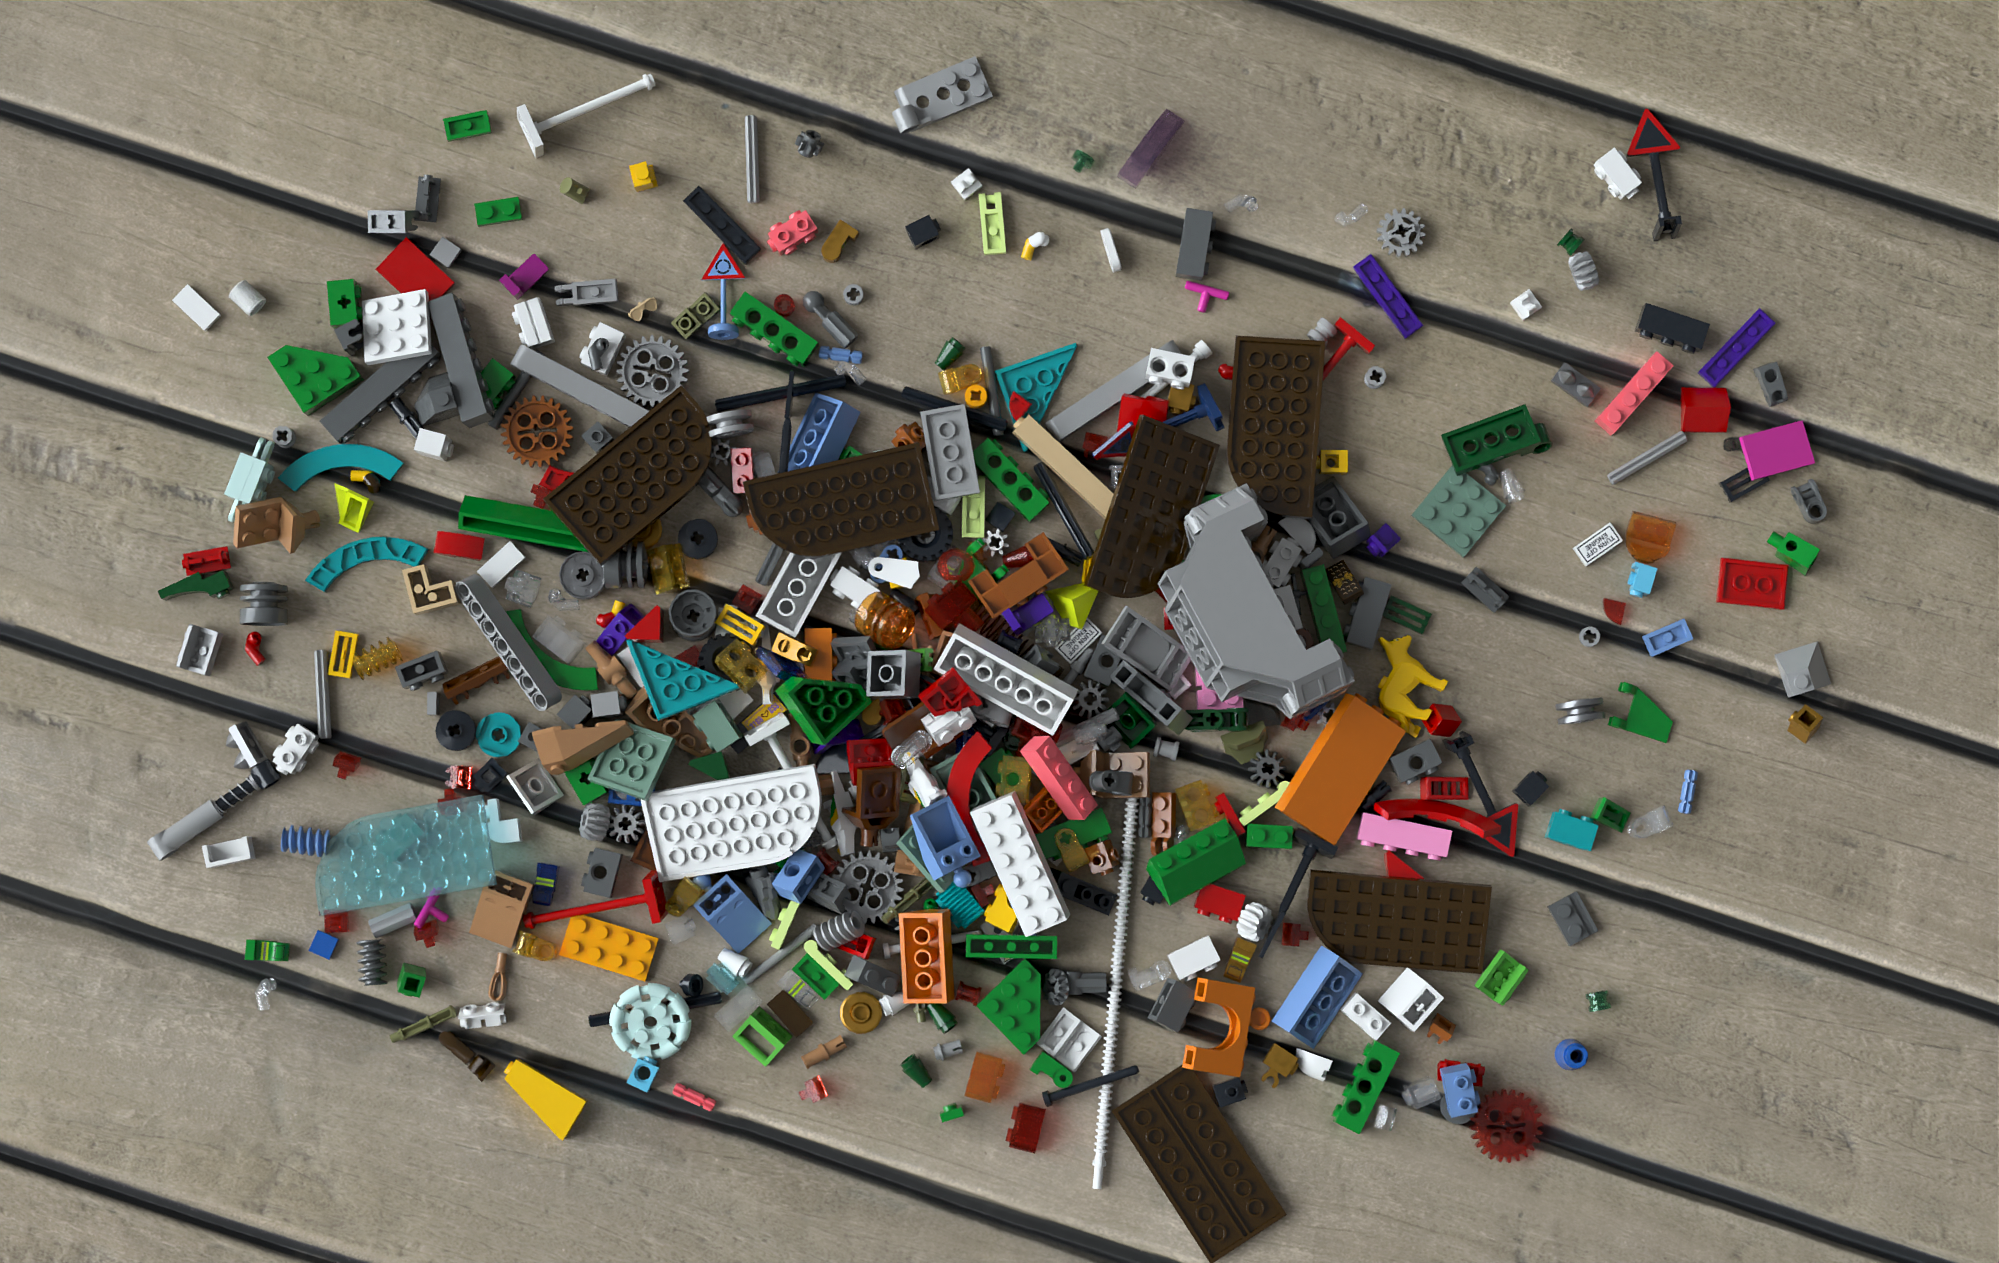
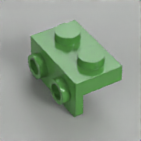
[1474,949,1529,1006]

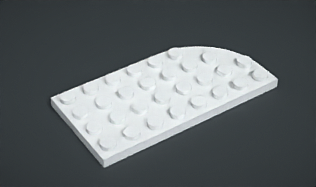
[640,764,822,882]

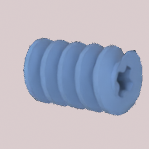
[281,825,330,857]

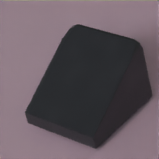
[985,502,1016,533]

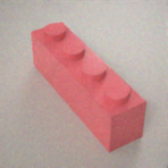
[1594,351,1674,436]
[1020,736,1098,820]

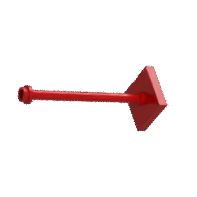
[1323,317,1375,381]
[523,870,669,929]

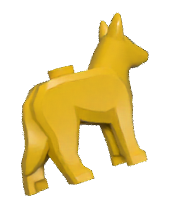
[1378,634,1448,738]

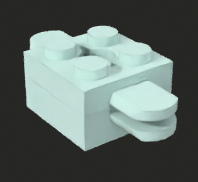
[224,437,275,522]

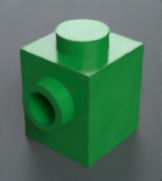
[397,962,426,998]

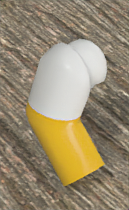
[1021,232,1049,261]

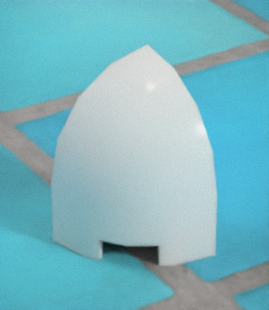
[1295,1048,1332,1081]

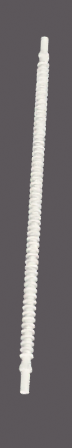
[1092,798,1139,1189]

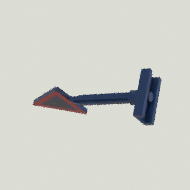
[1092,383,1225,458]

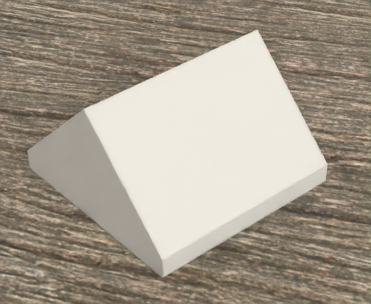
[507,758,564,815]

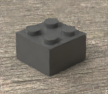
[866,650,921,699]

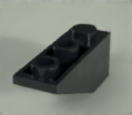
[1050,867,1117,916]

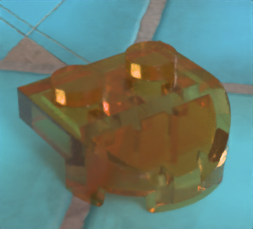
[1625,511,1676,564]

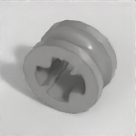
[843,284,864,306]
[1579,627,1600,647]

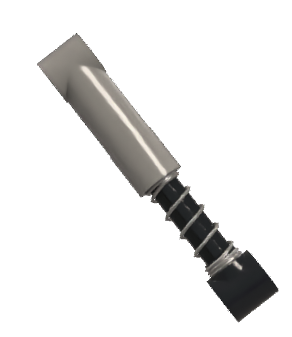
[147,759,281,861]

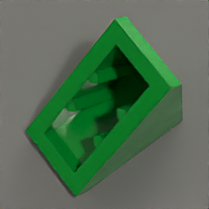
[1590,797,1631,833]

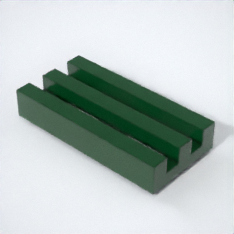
[1382,595,1432,635]

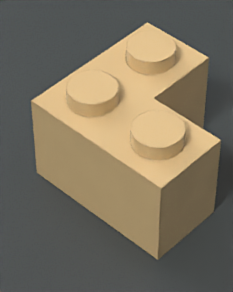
[402,564,461,616]

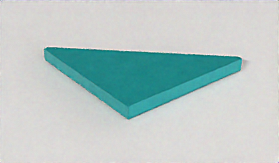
[995,343,1077,452]
[626,640,740,721]

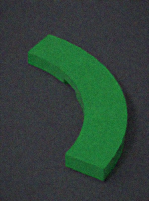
[505,609,599,691]

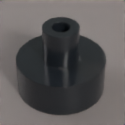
[679,973,704,997]

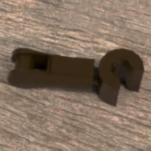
[439,1031,496,1082]

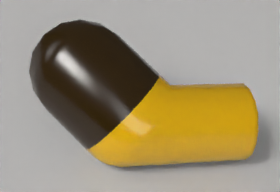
[351,470,381,494]

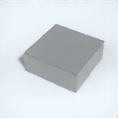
[430,237,462,268]
[427,692,440,716]

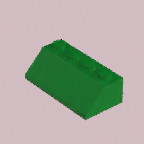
[1146,818,1246,906]

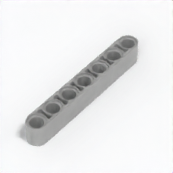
[1045,340,1182,442]
[510,345,649,427]
[455,574,562,711]

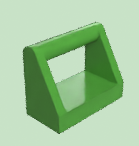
[732,1006,793,1067]

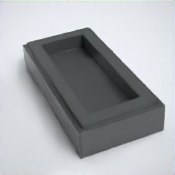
[1298,547,1323,570]

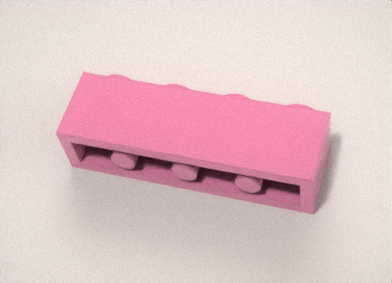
[1356,813,1452,861]

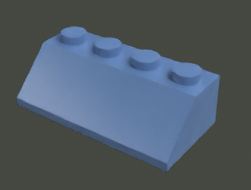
[777,392,861,473]
[1272,945,1363,1049]

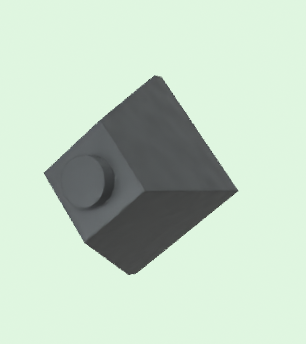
[414,372,460,427]

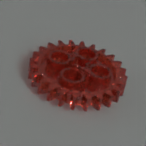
[1469,1088,1543,1163]

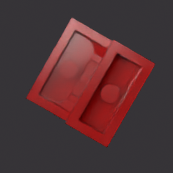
[1117,393,1169,432]
[846,738,896,786]

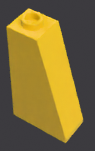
[504,1059,588,1141]

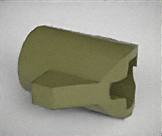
[560,177,589,204]

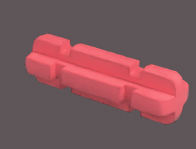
[673,1083,716,1111]

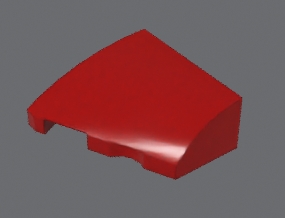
[918,667,983,717]

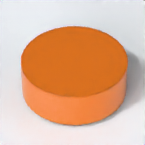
[1250,1007,1271,1030]

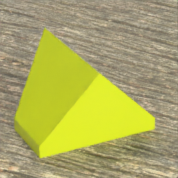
[334,483,374,533]
[1045,583,1098,630]

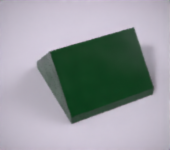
[1106,692,1157,749]
[688,751,731,780]

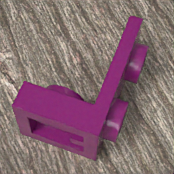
[499,254,549,300]

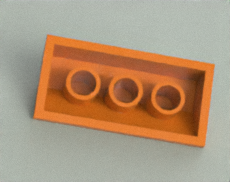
[899,909,955,1004]

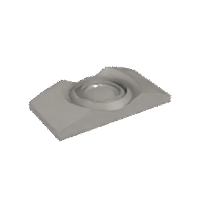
[1101,606,1191,692]

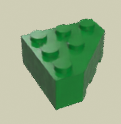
[267,345,364,416]
[775,676,872,745]
[976,958,1041,1055]

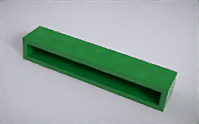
[458,495,588,552]

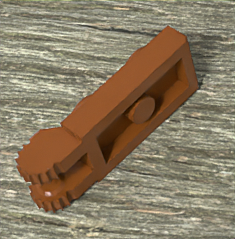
[1150,792,1176,856]

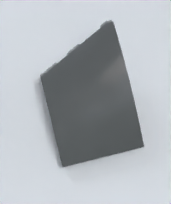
[830,636,888,704]

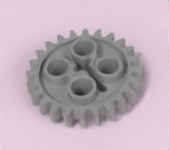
[616,335,689,408]
[832,851,904,924]

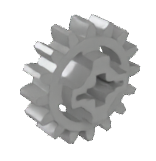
[1376,208,1426,258]

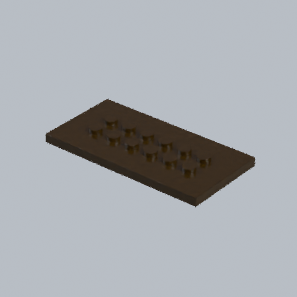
[1111,1064,1287,1263]

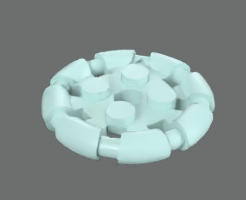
[609,983,692,1060]

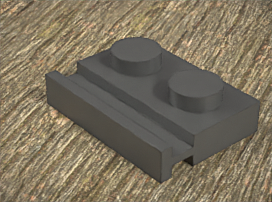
[1547,891,1598,946]

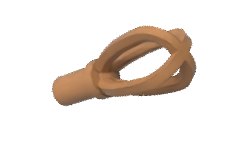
[488,953,507,1001]

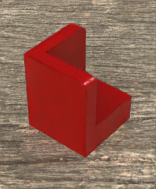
[1422,703,1462,737]

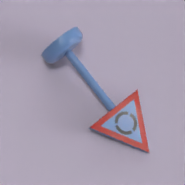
[701,243,746,340]

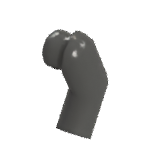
[588,338,609,371]
[1477,464,1499,485]

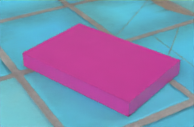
[1739,420,1815,480]

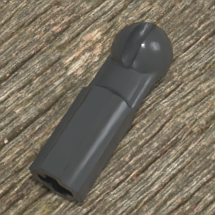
[803,291,859,349]
[698,466,743,517]

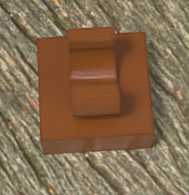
[1427,1013,1456,1044]

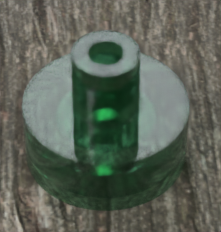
[1071,150,1095,173]

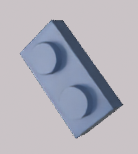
[1642,619,1693,657]

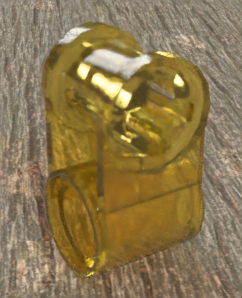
[937,364,982,395]
[1054,828,1090,873]
[665,876,704,917]
[512,930,558,961]

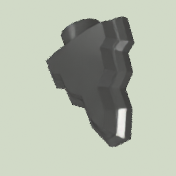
[745,865,781,920]

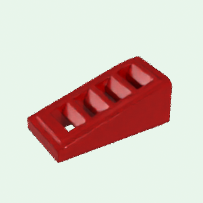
[1420,777,1469,800]

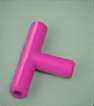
[1185,281,1229,313]
[414,887,449,928]

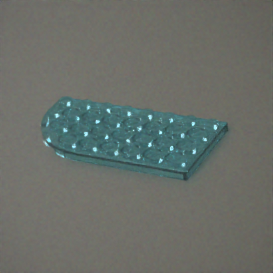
[315,795,497,916]

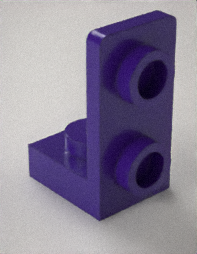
[1366,523,1401,558]
[1002,594,1054,636]
[596,604,645,656]
[811,719,864,755]

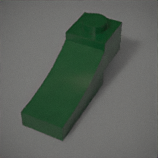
[158,571,235,601]

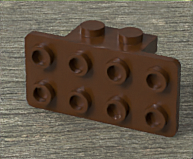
[882,702,971,759]

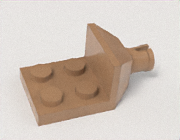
[233,497,320,554]
[1072,750,1150,799]

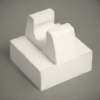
[951,168,982,200]
[1510,289,1542,321]

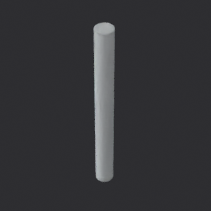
[742,924,816,985]

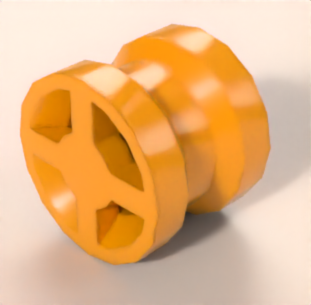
[965,385,987,409]

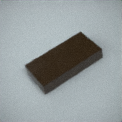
[767,989,814,1038]

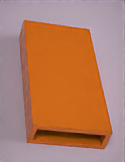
[1274,693,1406,845]

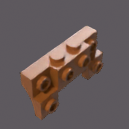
[968,532,1069,619]

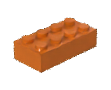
[1023,787,1062,834]

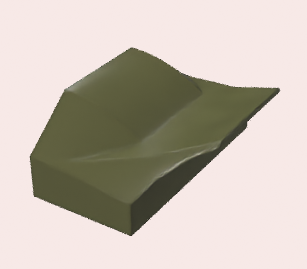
[1220,720,1268,764]

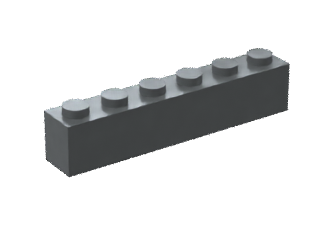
[428,293,495,429]
[320,344,442,444]

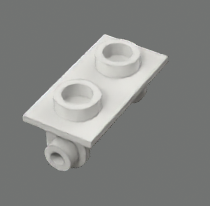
[458,1002,506,1029]

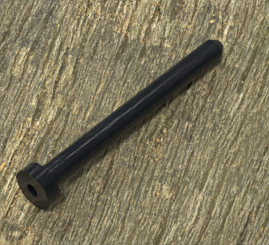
[1042,1065,1139,1107]

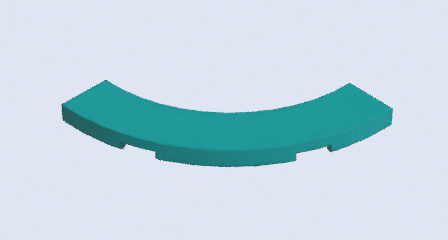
[278,444,404,492]
[305,537,429,592]

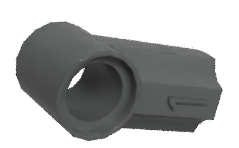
[1064,972,1106,995]

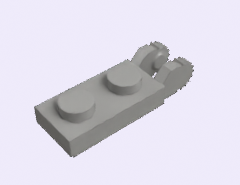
[555,279,619,306]

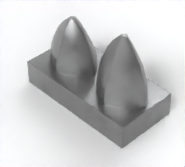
[1551,362,1601,407]
[226,721,268,769]

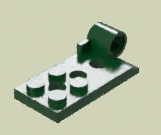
[1441,404,1553,476]

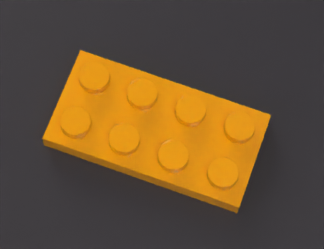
[559,915,659,982]

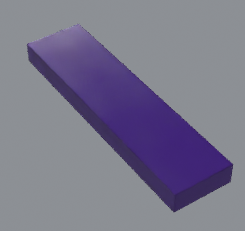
[1353,254,1424,339]
[1698,308,1776,388]

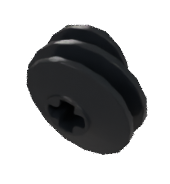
[677,519,718,559]
[435,710,477,751]

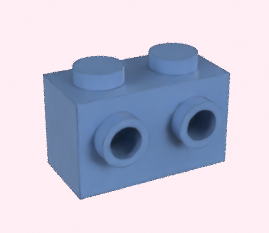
[1440,1063,1480,1118]

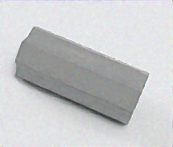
[368,903,417,938]

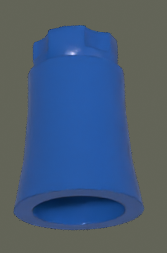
[1555,1039,1588,1070]

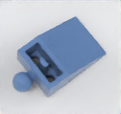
[910,796,980,888]
[693,873,772,954]

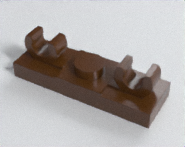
[442,656,510,705]

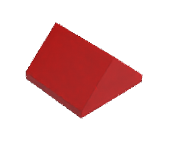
[1681,387,1731,433]
[625,605,664,643]

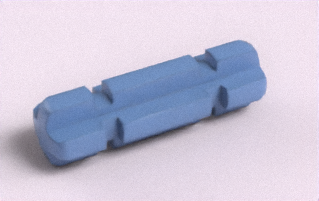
[819,346,863,364]
[1678,770,1698,814]

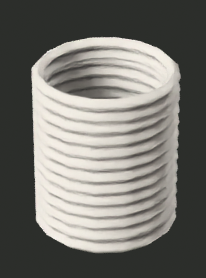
[229,280,266,316]

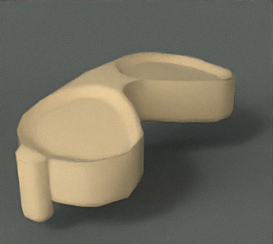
[628,297,657,321]

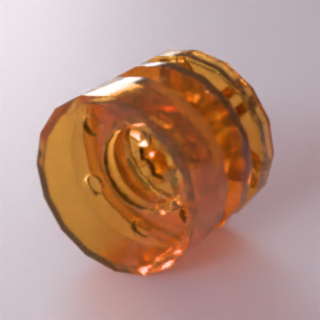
[855,592,915,650]

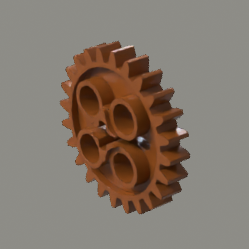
[501,395,574,468]

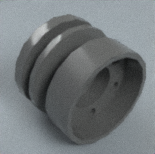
[604,541,648,589]
[240,582,288,626]
[669,589,717,642]

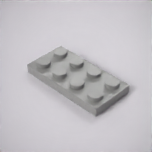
[920,404,980,501]

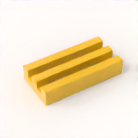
[715,604,766,646]
[328,630,359,679]

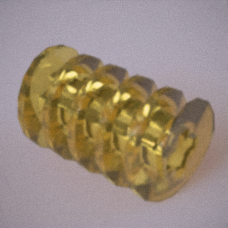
[353,637,404,680]

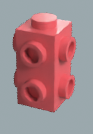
[767,210,818,256]

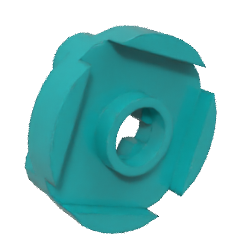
[476,712,522,758]

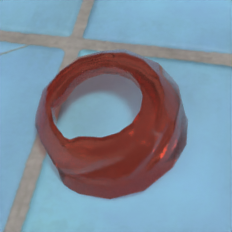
[937,548,975,581]

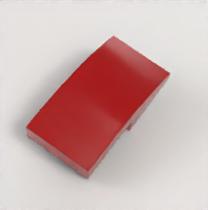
[434,531,485,561]

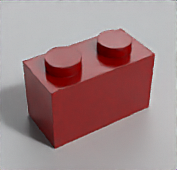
[1194,884,1246,924]

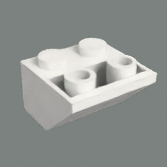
[1378,968,1444,1032]

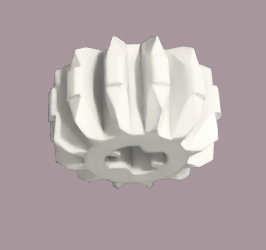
[1236,902,1273,942]

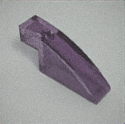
[1117,109,1185,189]

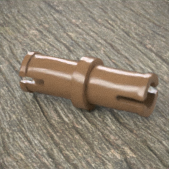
[801,1035,847,1069]

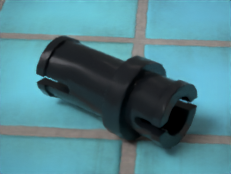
[1360,780,1392,812]

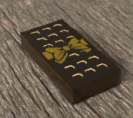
[1325,560,1364,605]

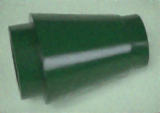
[934,337,966,371]
[926,1003,958,1034]
[900,1054,932,1088]

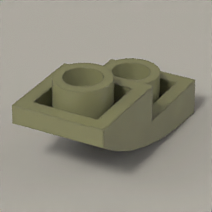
[671,292,721,339]

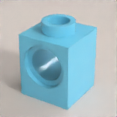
[627,1056,660,1092]

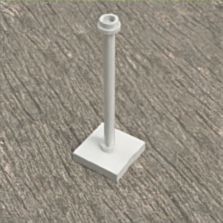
[517,74,656,158]
[743,712,838,850]

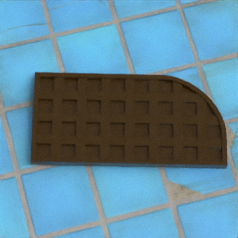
[1084,415,1220,598]
[1307,869,1492,974]

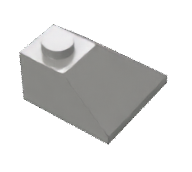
[1774,641,1831,697]

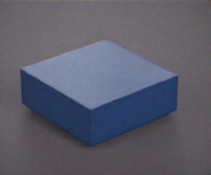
[308,930,339,960]

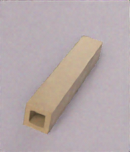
[1012,415,1114,519]

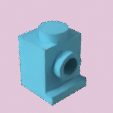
[1627,562,1657,598]

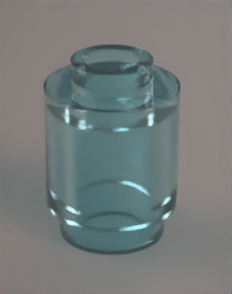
[706,962,740,996]

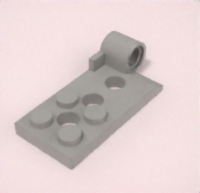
[892,56,993,134]

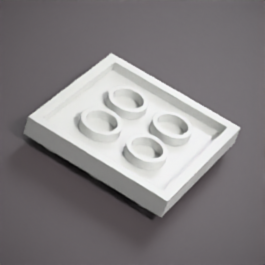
[362,289,432,365]

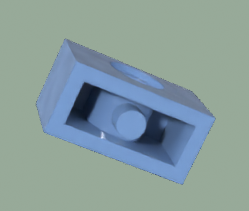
[772,849,825,904]

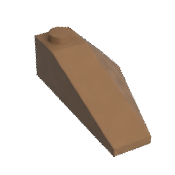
[625,686,712,758]
[532,720,634,775]

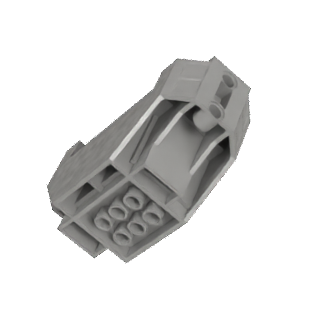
[1158,483,1355,719]

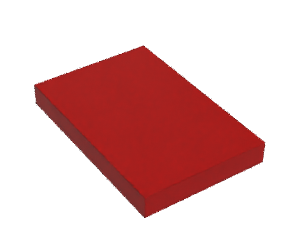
[375,237,455,311]
[1716,558,1789,610]

